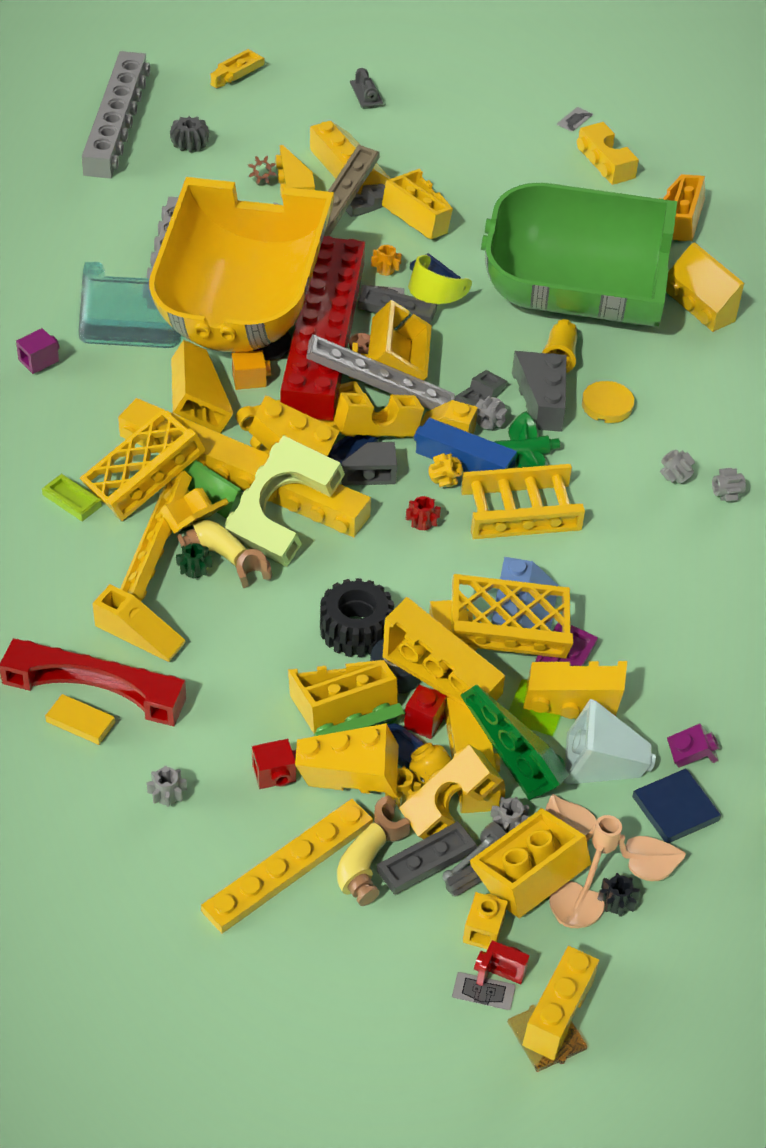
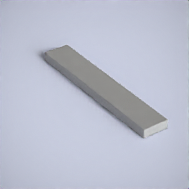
[307,335,455,410]

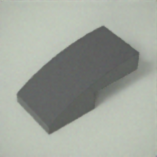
[346,184,385,217]
[455,370,507,406]

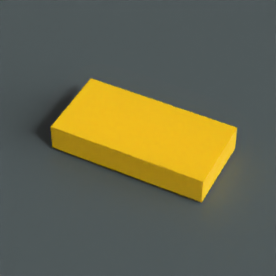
[45,694,115,745]

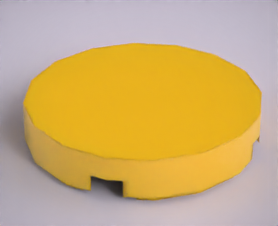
[582,381,634,423]

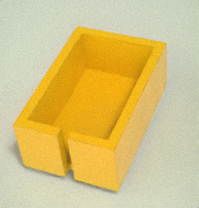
[368,300,432,381]

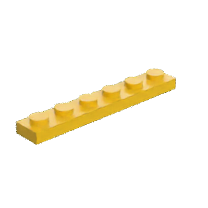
[120,470,192,601]
[201,799,373,934]

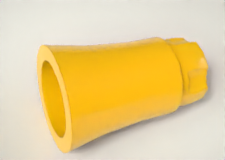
[542,319,577,373]

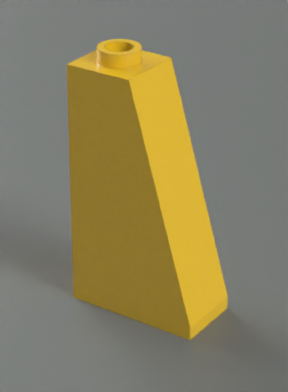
[171,339,233,433]

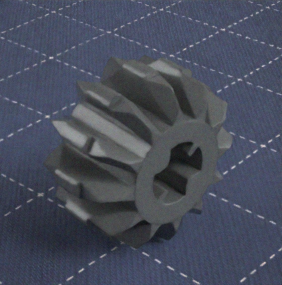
[170,116,209,152]

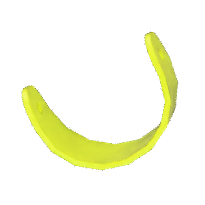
[408,255,472,304]

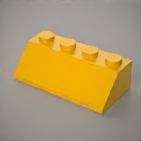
[310,120,391,194]

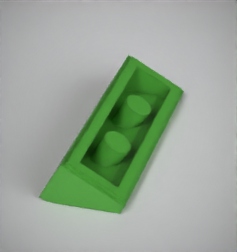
[181,460,241,518]

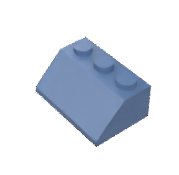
[491,557,558,630]

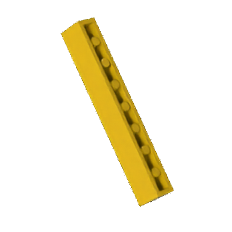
[429,600,505,813]

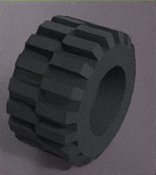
[320,578,394,657]

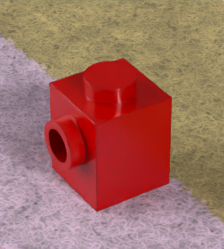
[404,684,447,739]
[251,738,297,789]

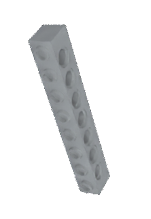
[82,51,150,179]

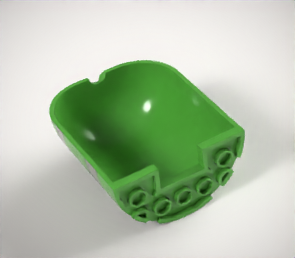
[481,183,678,327]

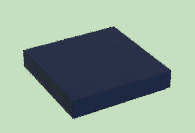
[632,768,721,843]

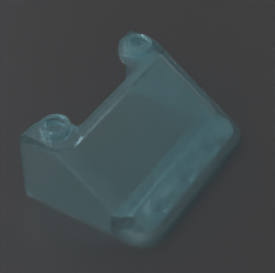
[78,262,182,348]

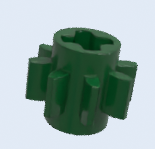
[176,543,212,579]

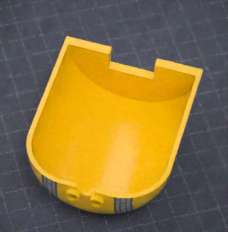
[149,177,334,353]

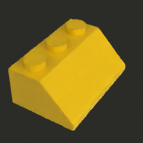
[666,242,744,332]
[469,808,591,919]

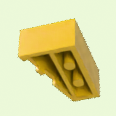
[249,395,339,457]
[295,723,399,797]

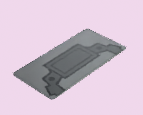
[557,107,593,132]

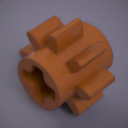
[248,156,276,185]

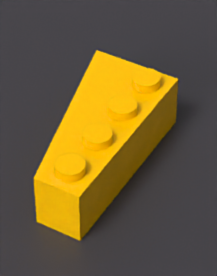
[383,597,505,709]

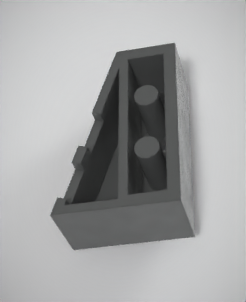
[512,351,567,432]

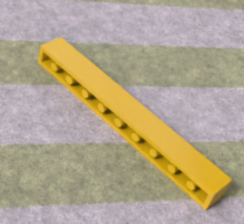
[118,398,371,537]

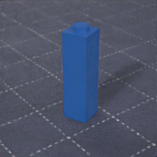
[414,417,517,472]

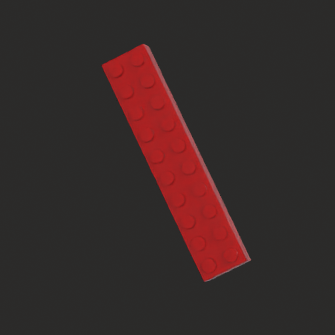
[280,236,365,421]

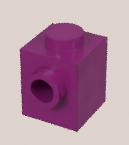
[16,328,60,374]

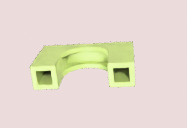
[225,435,345,567]

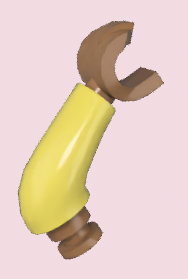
[177,520,272,588]
[337,795,410,906]

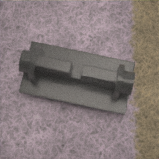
[350,68,383,108]

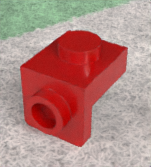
[474,940,530,986]

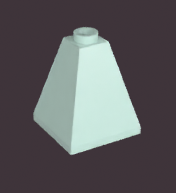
[563,699,656,784]

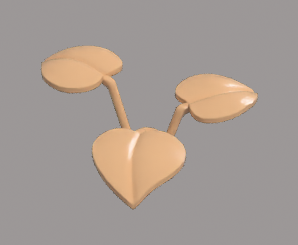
[545,794,686,929]

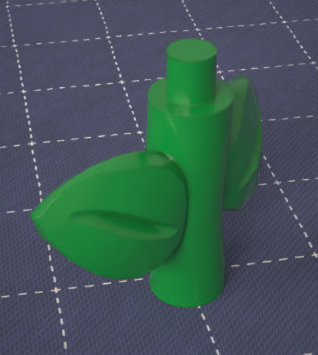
[494,411,560,468]

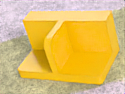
[160,488,229,534]

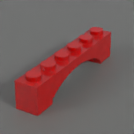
[0,638,186,727]

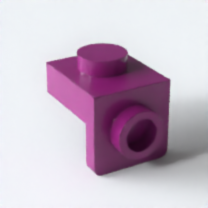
[667,723,719,768]

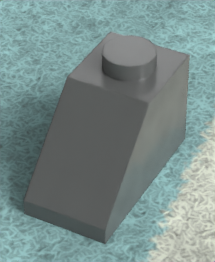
[341,442,397,486]

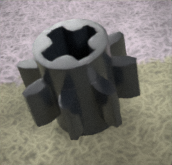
[597,873,640,917]

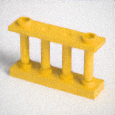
[461,464,585,539]

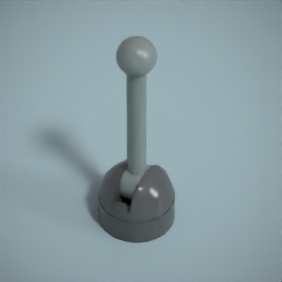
[442,822,506,881]

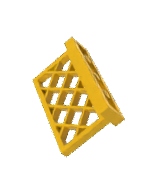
[80,409,206,521]
[450,574,573,658]

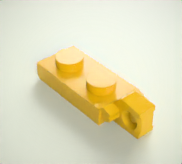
[210,49,265,89]

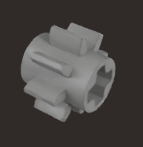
[475,396,507,430]
[660,450,695,483]
[712,468,746,502]
[147,766,187,807]
[490,797,529,833]

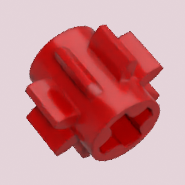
[405,496,441,531]

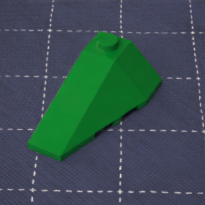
[460,684,569,800]

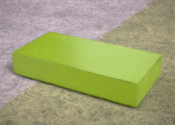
[42,473,102,522]

